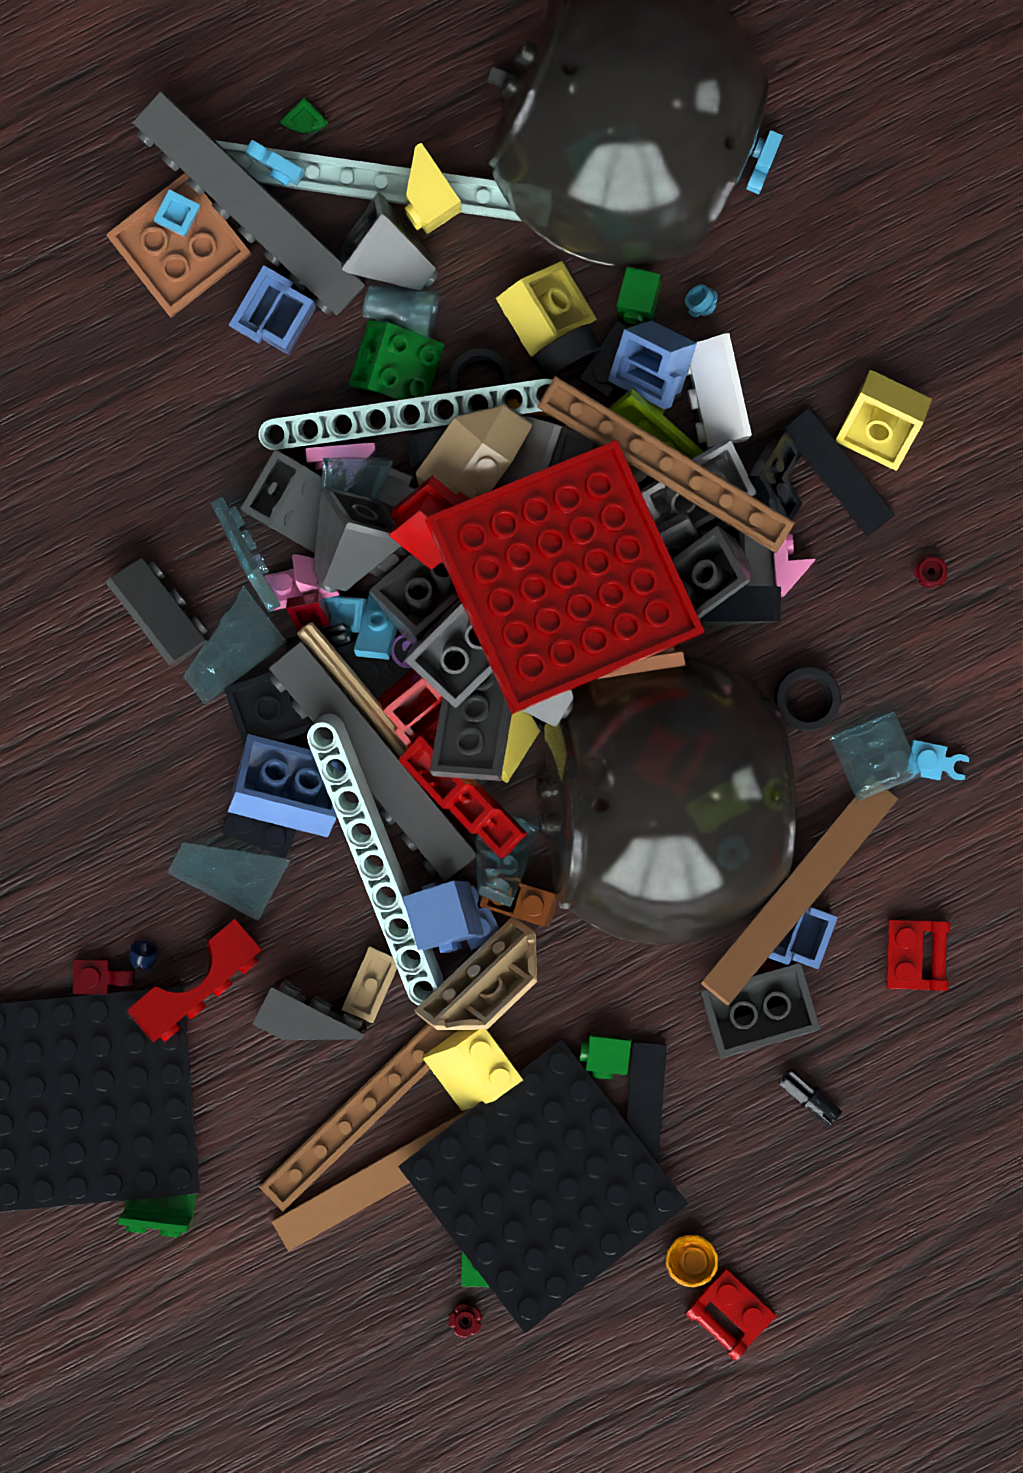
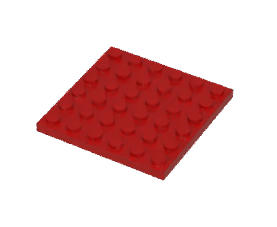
[425,440,705,715]

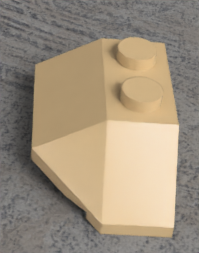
[416,404,533,499]
[414,917,537,1030]

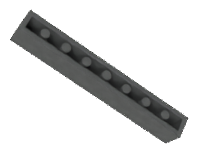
[132,92,367,315]
[268,640,477,881]

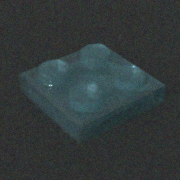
[830,711,921,801]

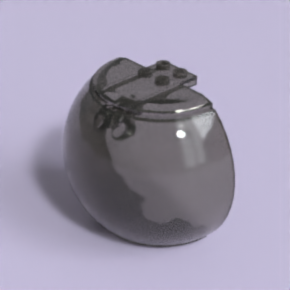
[487,0,769,267]
[536,655,797,945]

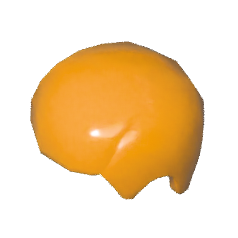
[665,1235,718,1287]

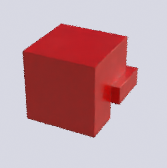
[389,475,469,570]
[379,669,443,748]

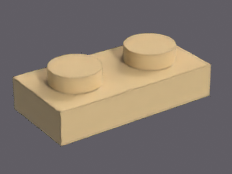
[341,946,397,1023]

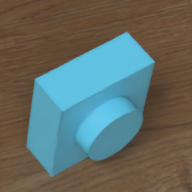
[153,189,201,238]

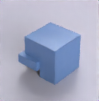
[229,265,316,355]
[607,321,697,409]
[403,880,484,953]
[768,889,838,969]

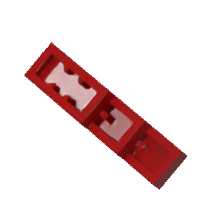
[398,735,528,858]

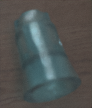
[363,284,440,339]

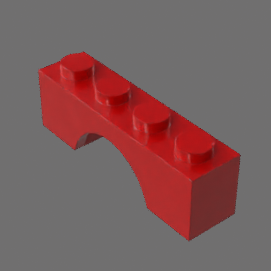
[127,919,261,1043]

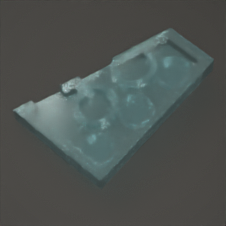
[211,496,281,612]

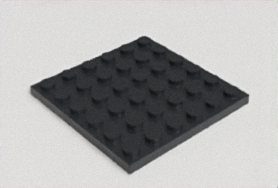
[0,986,201,1212]
[398,1039,689,1333]

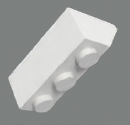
[686,333,752,450]

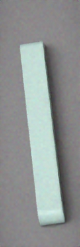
[259,379,553,450]
[307,714,444,1005]

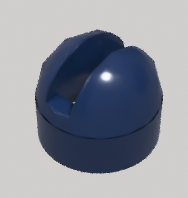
[129,941,158,971]

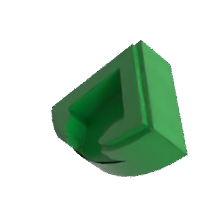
[280,98,329,134]

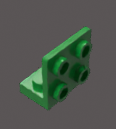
[348,320,444,407]
[118,1194,196,1237]

